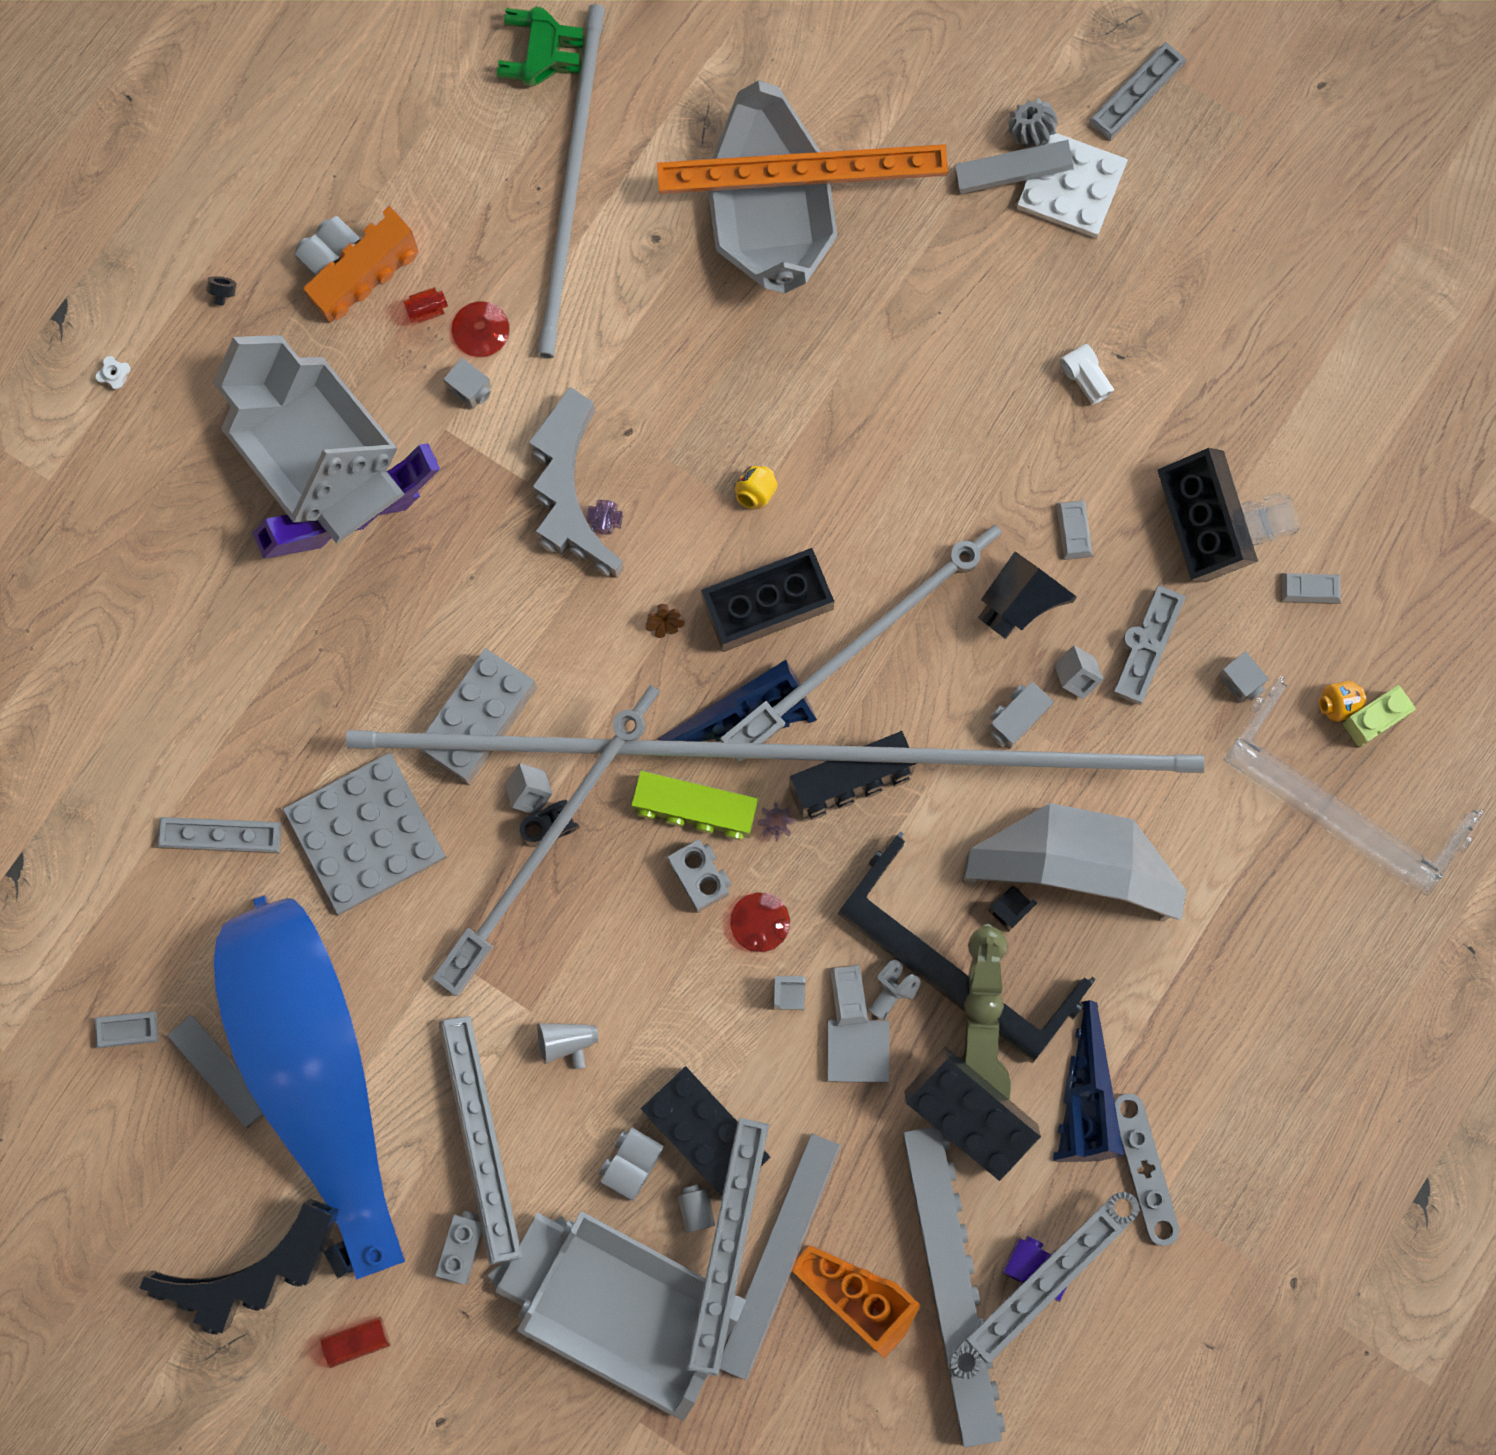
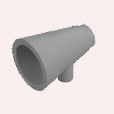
[537,1023,598,1069]

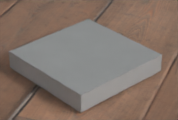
[828,1020,889,1083]

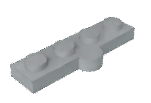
[1113,585,1186,705]

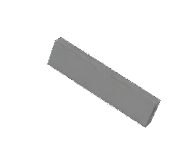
[1089,42,1187,141]
[955,140,1074,194]
[158,817,282,854]
[167,1015,263,1128]

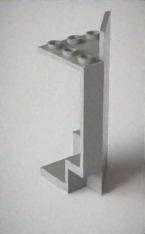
[213,335,405,544]

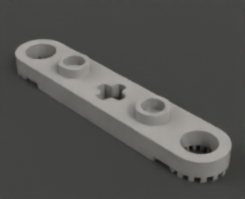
[1115,1094,1179,1246]

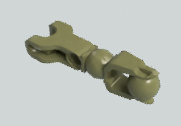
[960,924,1011,1100]

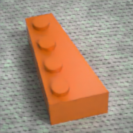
[303,205,419,323]

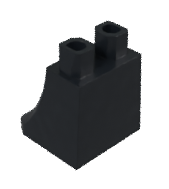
[978,552,1077,639]

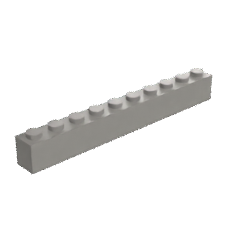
[902,1127,1005,1448]

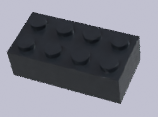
[1157,448,1258,582]
[701,548,835,652]
[788,731,916,820]
[904,1046,1041,1181]
[640,1066,771,1197]

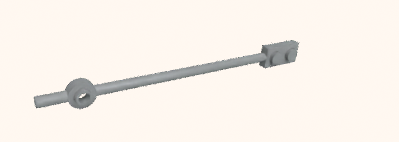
[720,525,1002,763]
[433,684,660,996]

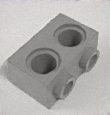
[668,839,731,913]

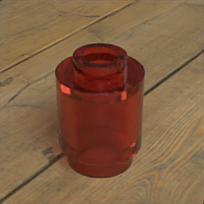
[403,287,448,323]

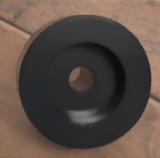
[206,276,237,305]

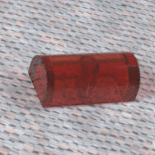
[321,1316,391,1368]

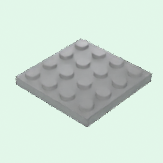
[283,752,447,916]

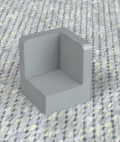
[1054,645,1104,699]
[505,763,552,814]
[774,976,805,1010]

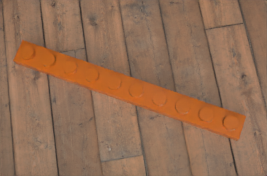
[657,144,948,194]

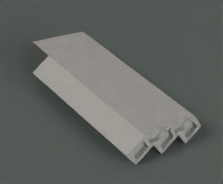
[495,1211,746,1421]

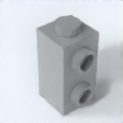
[988,681,1054,749]
[435,1210,483,1285]

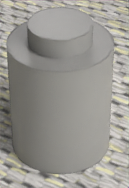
[677,1184,716,1233]

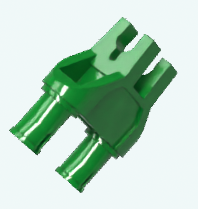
[497,6,584,86]

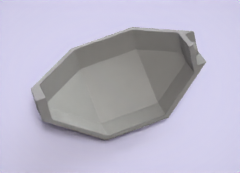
[708,80,837,293]
[963,803,1186,922]

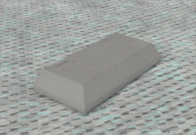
[1056,500,1093,560]
[1281,573,1341,604]
[830,964,868,1026]
[95,1011,158,1048]

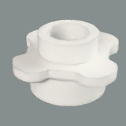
[96,356,131,389]

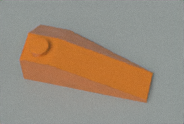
[792,1245,920,1359]

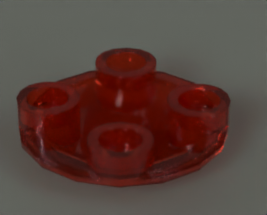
[730,892,790,953]

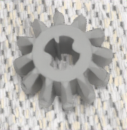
[1008,98,1058,148]

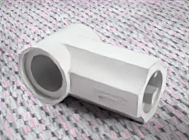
[1060,343,1114,405]

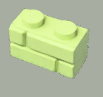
[1343,685,1416,747]

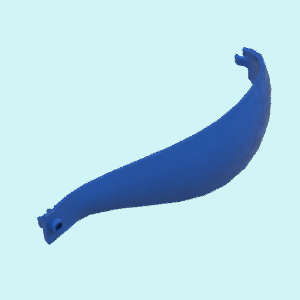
[214,895,405,1280]

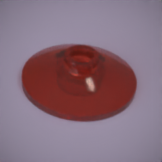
[452,301,510,357]

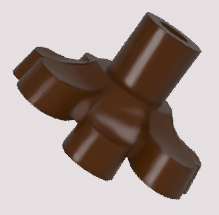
[646,604,685,638]

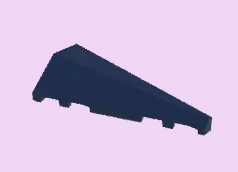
[658,660,817,742]
[1053,1000,1124,1162]

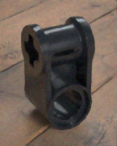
[520,800,580,847]

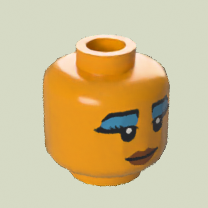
[1319,680,1367,722]

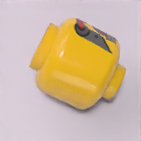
[734,465,778,509]

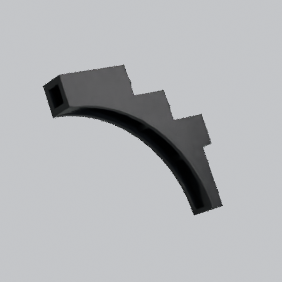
[139,1198,339,1335]

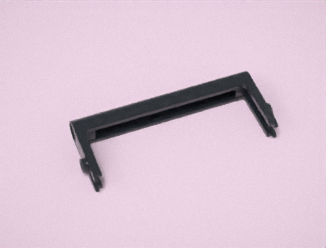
[838,831,1096,1063]

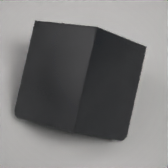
[988,886,1037,932]

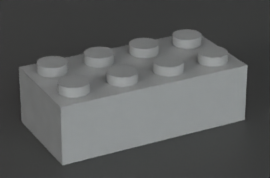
[418,648,537,785]

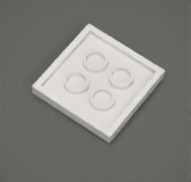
[1016,133,1128,239]

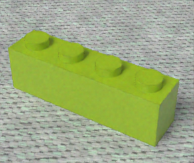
[632,771,758,841]

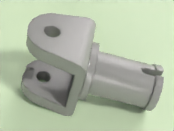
[869,960,921,1020]

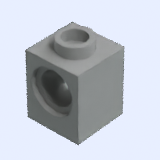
[443,358,492,409]
[1218,651,1269,703]

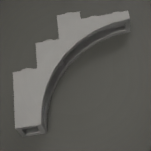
[529,387,624,578]

